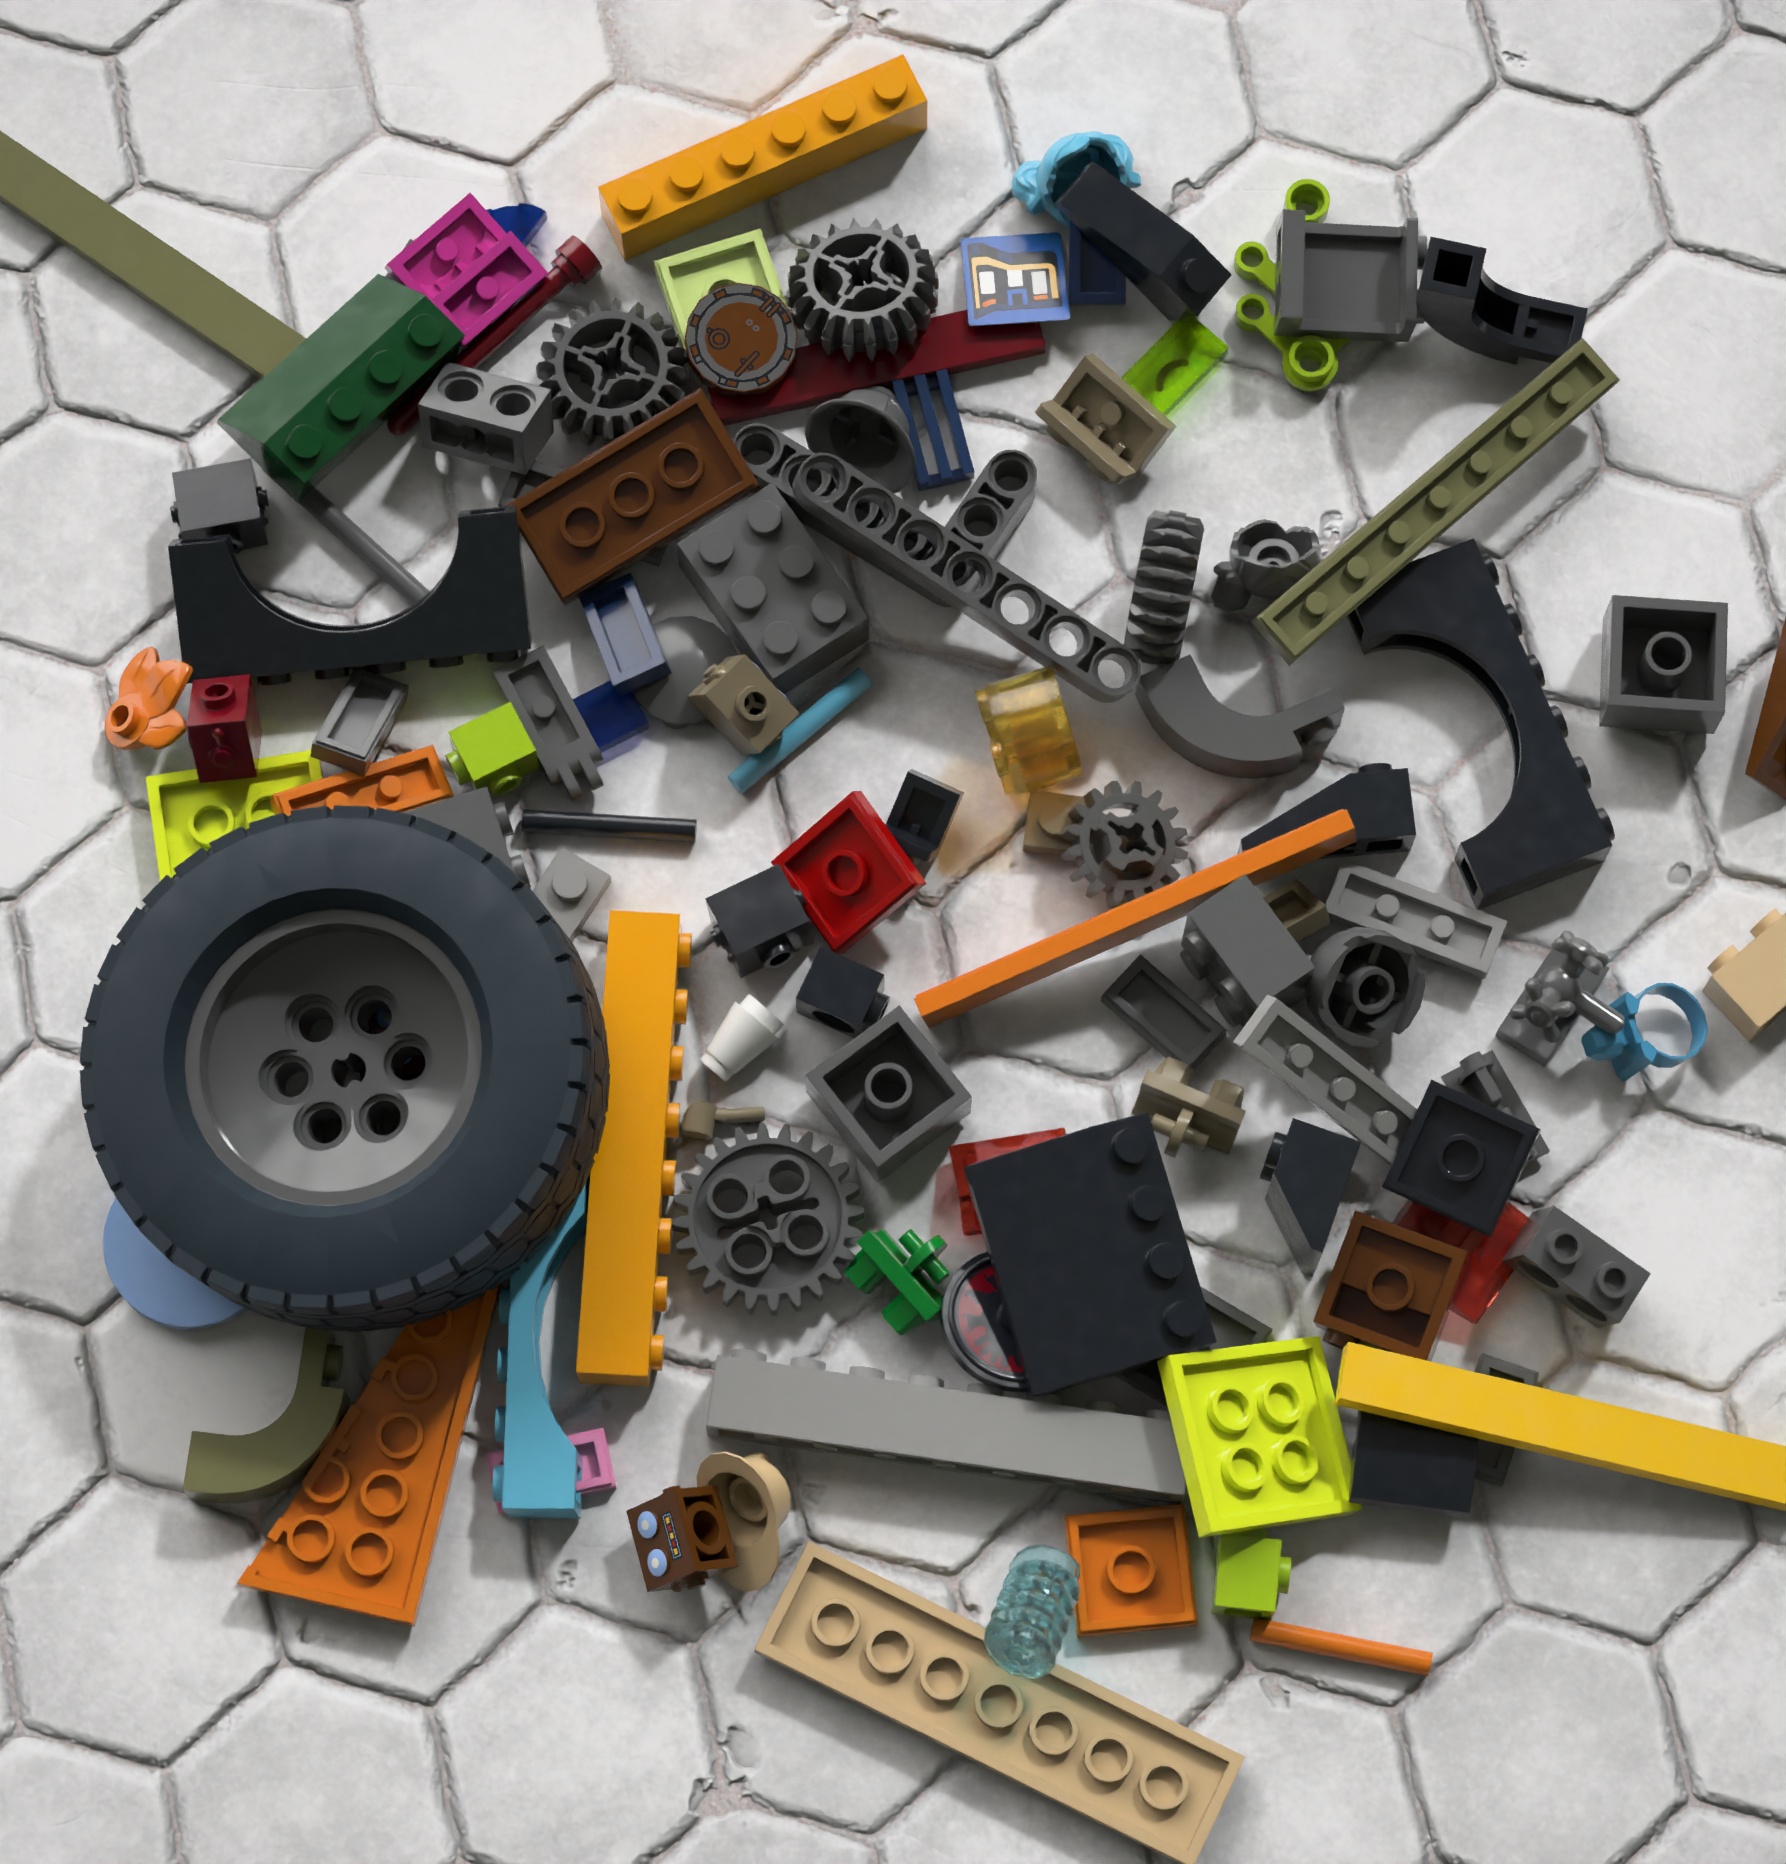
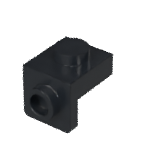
[885,769,964,865]

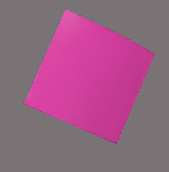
[385,192,548,347]

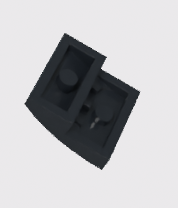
[1348,1410,1479,1519]

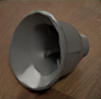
[805,386,916,494]

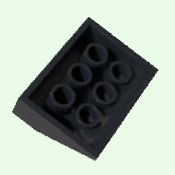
[963,1112,1217,1398]

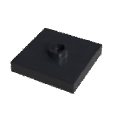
[1382,1079,1541,1238]

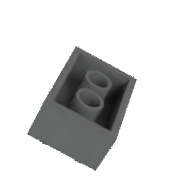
[677,483,869,694]

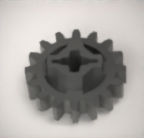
[1060,780,1188,908]

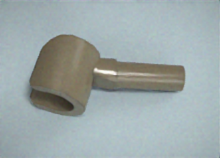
[681,1101,765,1141]

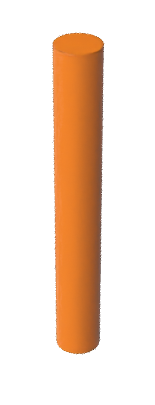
[1249,1617,1433,1676]

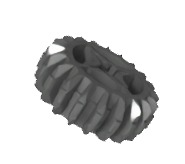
[786,217,939,362]
[536,298,689,447]
[1123,510,1204,666]

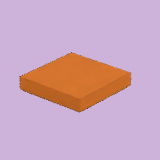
[1064,1504,1198,1638]

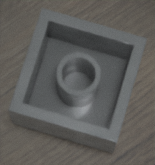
[1599,595,1728,734]
[1180,874,1315,1028]
[805,1005,972,1183]

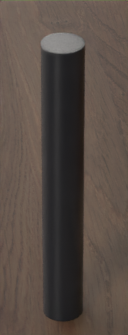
[522,809,697,842]

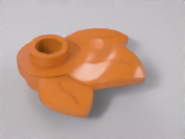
[105,646,193,750]

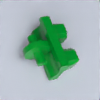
[844,1229,950,1335]

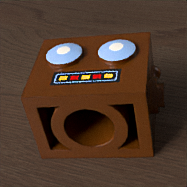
[626,1485,738,1592]

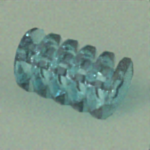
[984,1545,1080,1678]

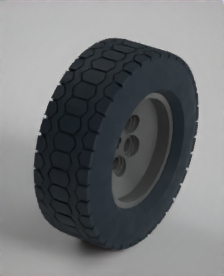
[79,805,610,1332]

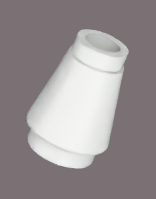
[700,994,784,1082]

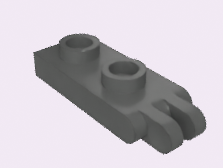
[492,645,604,801]

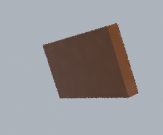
[506,388,761,606]

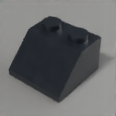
[1260,1118,1361,1277]

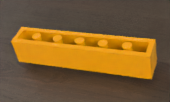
[598,54,928,261]

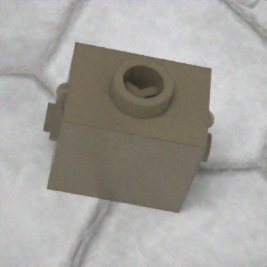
[687,654,800,755]

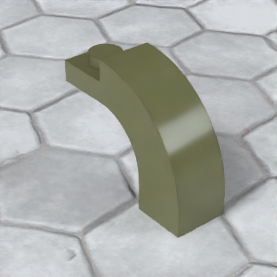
[183,1327,350,1504]

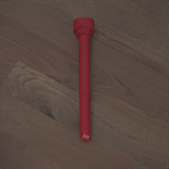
[387,235,602,436]

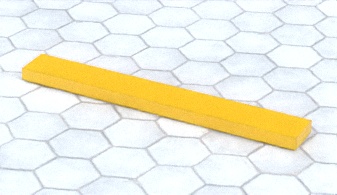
[1334,1342,1786,1511]

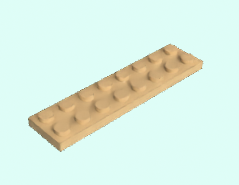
[754,1541,1245,1864]

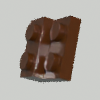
[1313,1210,1469,1361]

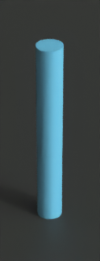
[727,668,872,794]

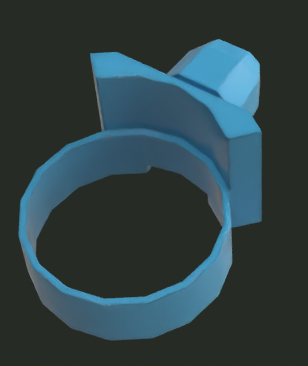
[1581,983,1708,1082]

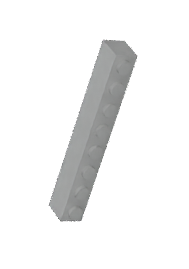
[706,1349,1186,1505]

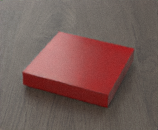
[771,791,927,954]

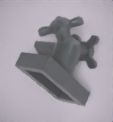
[1495,931,1625,1067]

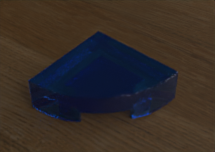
[486,203,547,247]

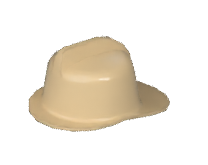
[696,1452,791,1592]

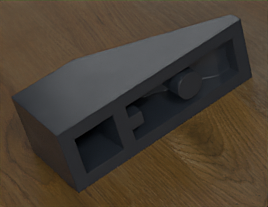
[1054,162,1232,321]
[1237,763,1416,860]

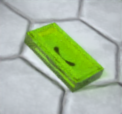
[1121,317,1229,416]

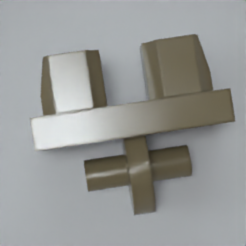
[1131,1056,1246,1158]

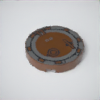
[684,283,798,396]

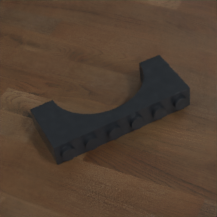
[168,505,532,685]
[1347,538,1615,910]

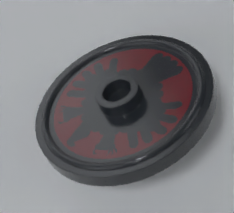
[940,1251,1028,1392]

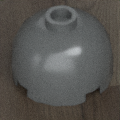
[1304,927,1425,1048]

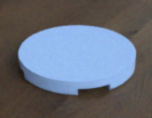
[103,1198,249,1331]

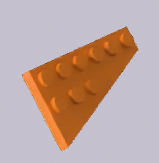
[237,1282,503,1627]

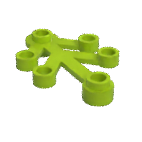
[1234,179,1352,391]

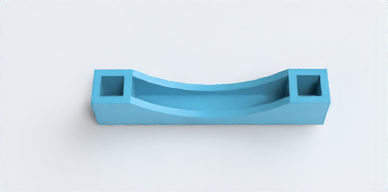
[492,1171,591,1519]

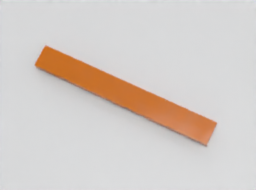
[913,809,1357,1028]

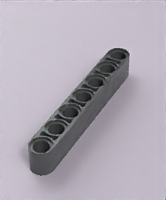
[793,453,1141,703]

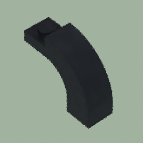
[1416,236,1588,365]

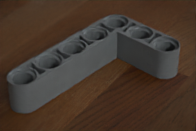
[733,423,1037,607]

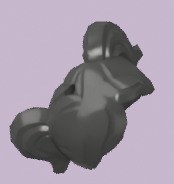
[1211,519,1324,611]

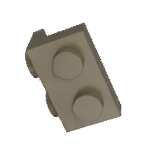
[1035,354,1177,485]

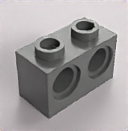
[418,362,554,475]
[1502,1206,1651,1328]

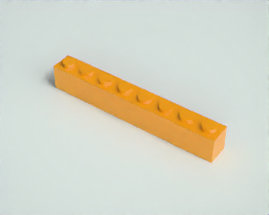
[576,910,692,1387]

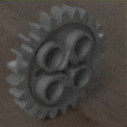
[672,1122,864,1316]

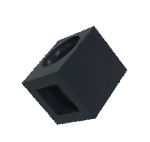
[796,946,890,1039]

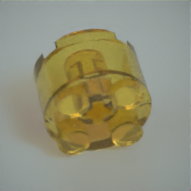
[975,665,1084,796]

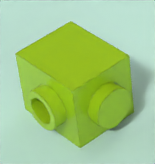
[445,702,540,796]
[1211,1528,1291,1620]

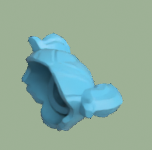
[1012,131,1142,227]

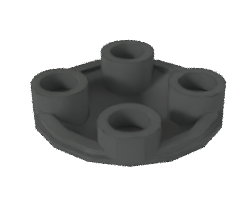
[631,616,738,729]

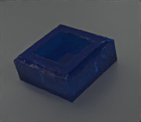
[573,680,649,753]

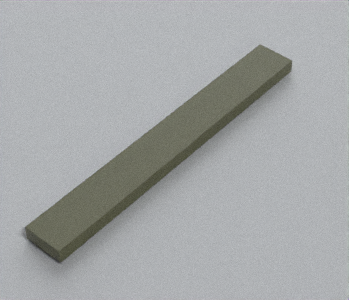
[0,131,307,380]
[1251,338,1620,666]

